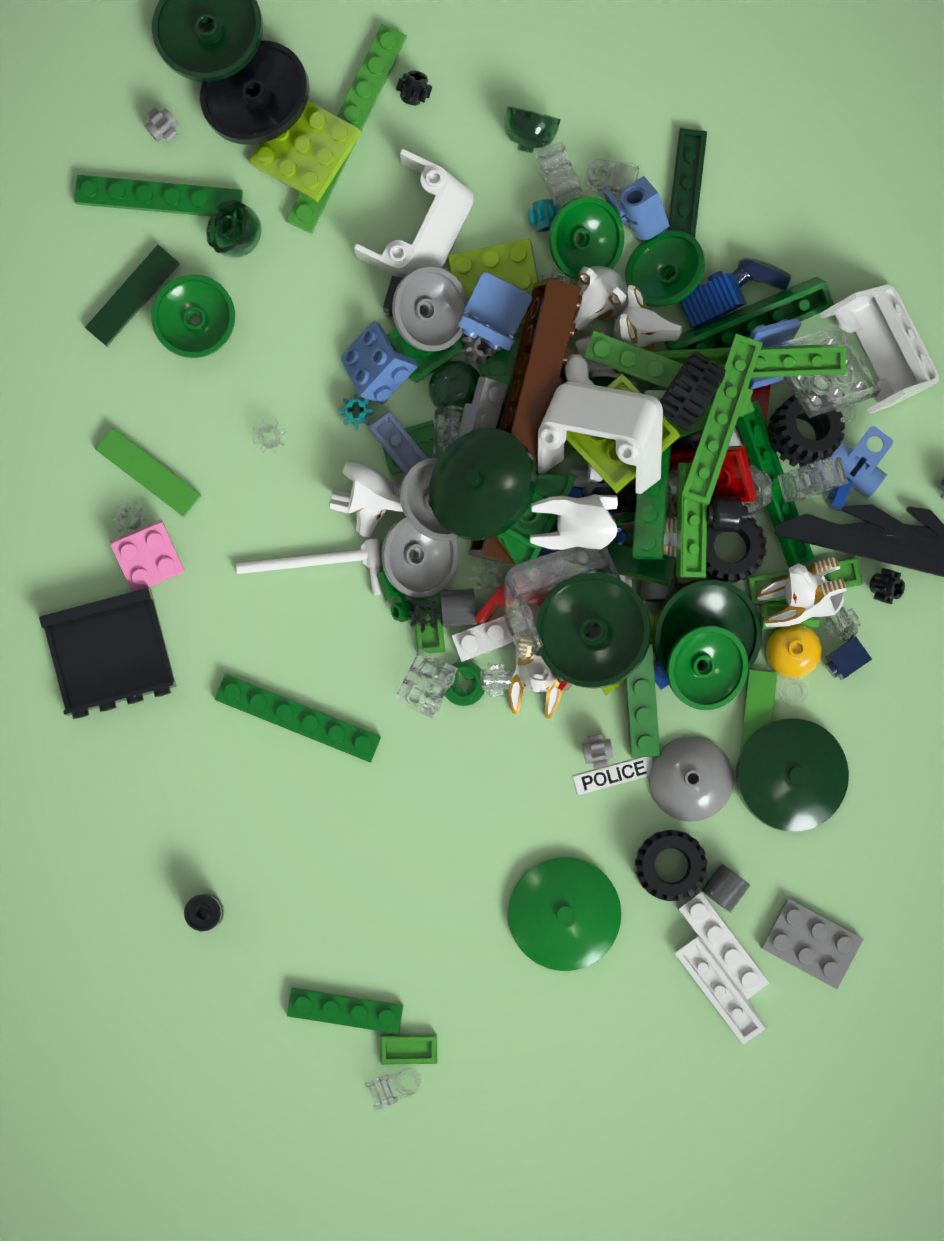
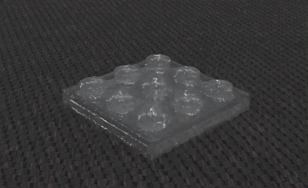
[771,326,881,418]

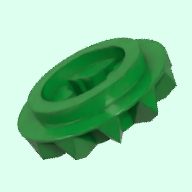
[441,661,486,706]

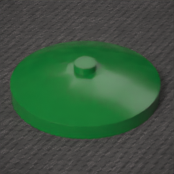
[508,857,621,971]

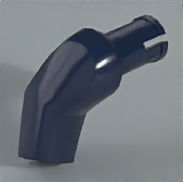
[732,258,791,290]

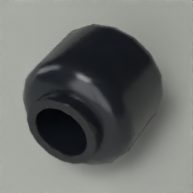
[707,495,748,532]

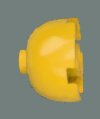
[765,625,822,679]

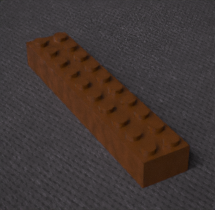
[468,278,582,564]

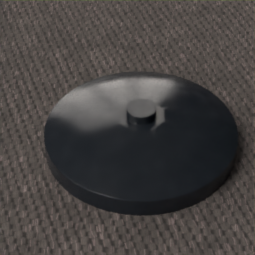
[200,40,310,145]

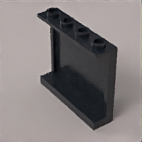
[39,588,177,719]

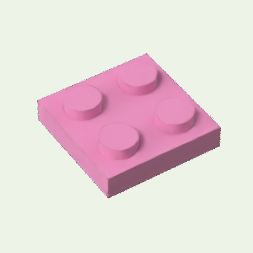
[110,519,185,592]

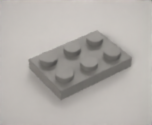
[761,898,864,989]

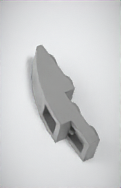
[459,377,507,437]

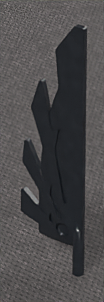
[775,504,944,577]

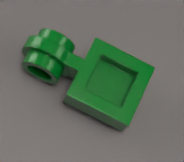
[377,571,414,622]

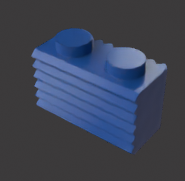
[679,271,747,328]

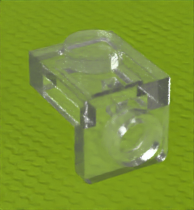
[742,465,772,516]

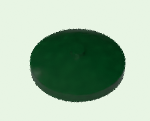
[152,0,263,82]
[429,428,536,540]
[535,573,651,689]
[652,579,762,675]
[736,719,849,832]

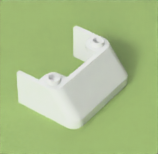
[354,149,474,278]
[820,284,939,414]
[538,381,663,494]

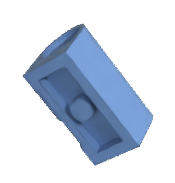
[602,176,670,240]
[823,426,893,499]

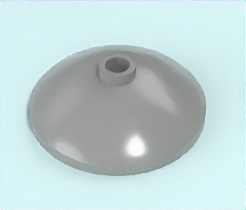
[392,267,468,352]
[400,458,459,541]
[382,516,459,598]
[649,737,734,821]

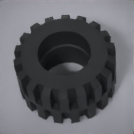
[660,351,726,430]
[767,391,845,468]
[706,517,767,583]
[635,830,708,901]

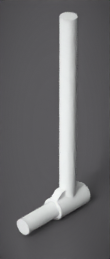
[236,539,383,596]

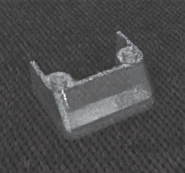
[504,546,621,662]

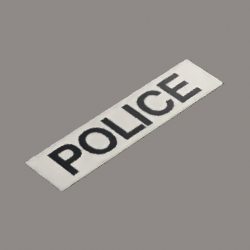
[573,757,653,795]

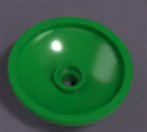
[549,197,625,280]
[625,230,706,307]
[151,275,235,358]
[667,625,748,710]

